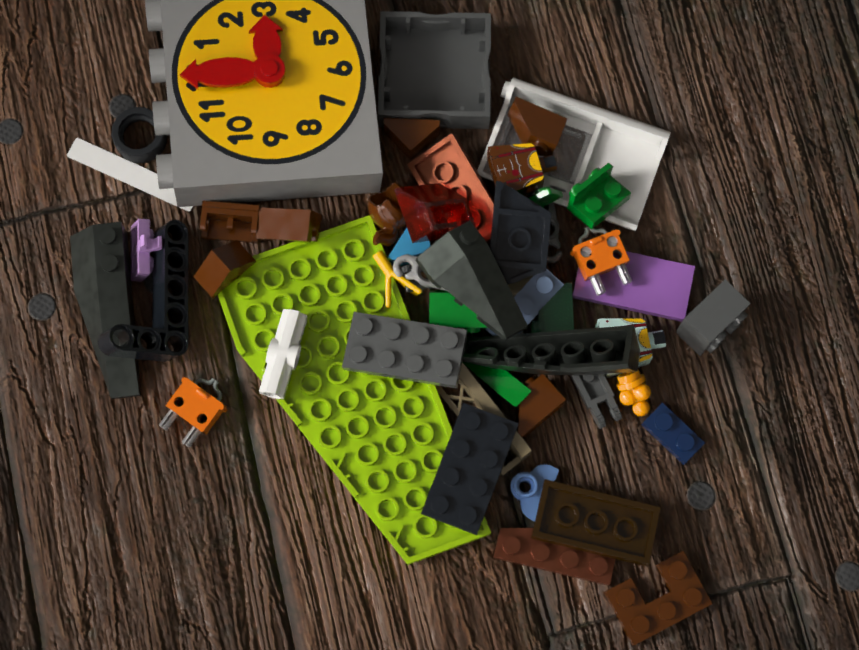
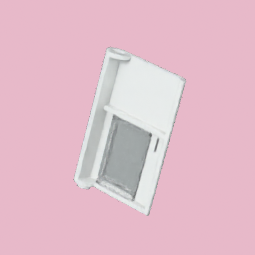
[477,77,671,231]

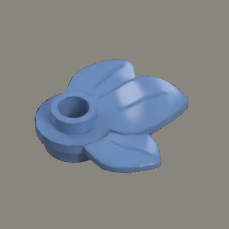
[510,464,559,522]

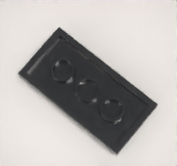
[421,403,519,536]

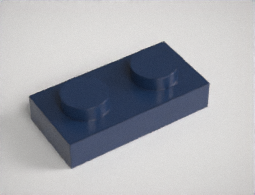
[641,403,705,465]

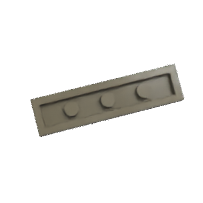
[435,363,532,476]

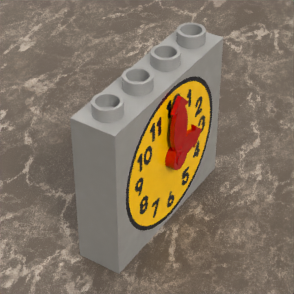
[145,0,383,207]

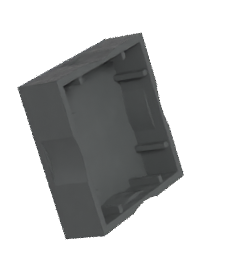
[378,11,491,129]

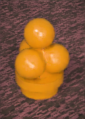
[617,369,651,417]

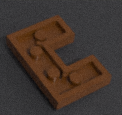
[604,551,712,646]

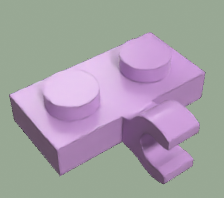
[131,219,162,282]

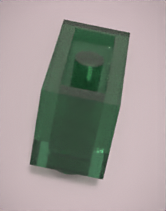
[532,283,574,333]

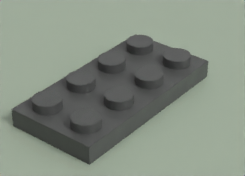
[342,312,468,389]

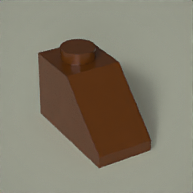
[507,97,568,156]
[517,374,566,439]

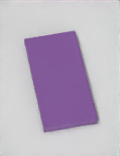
[572,251,695,322]

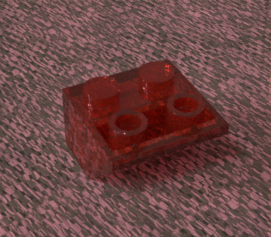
[394,183,475,243]

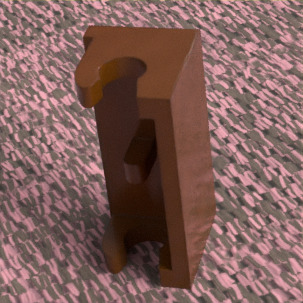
[200,201,260,244]
[256,208,323,242]

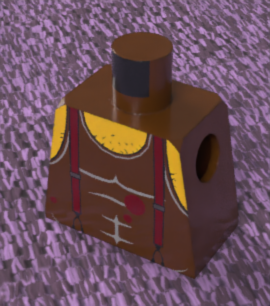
[486,143,557,196]

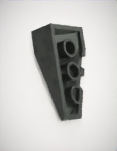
[415,221,528,341]

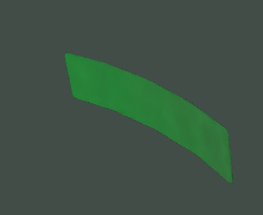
[453,327,531,407]

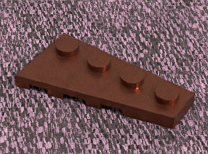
[493,528,615,586]

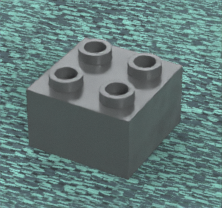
[676,279,751,356]

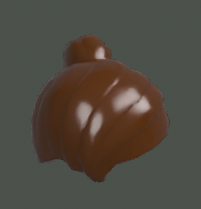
[368,182,418,246]

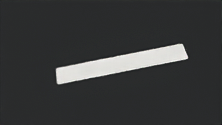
[67,138,193,212]

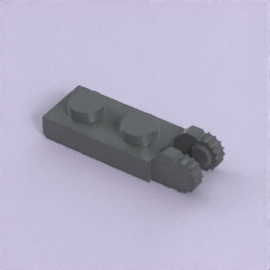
[570,374,622,429]

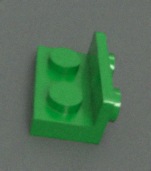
[567,163,631,230]

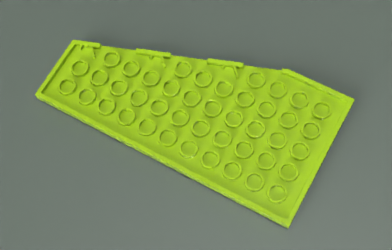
[218,215,491,565]

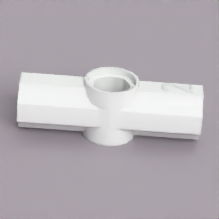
[259,309,308,400]

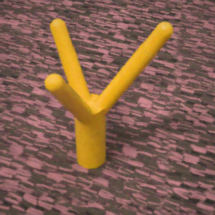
[372,250,422,308]

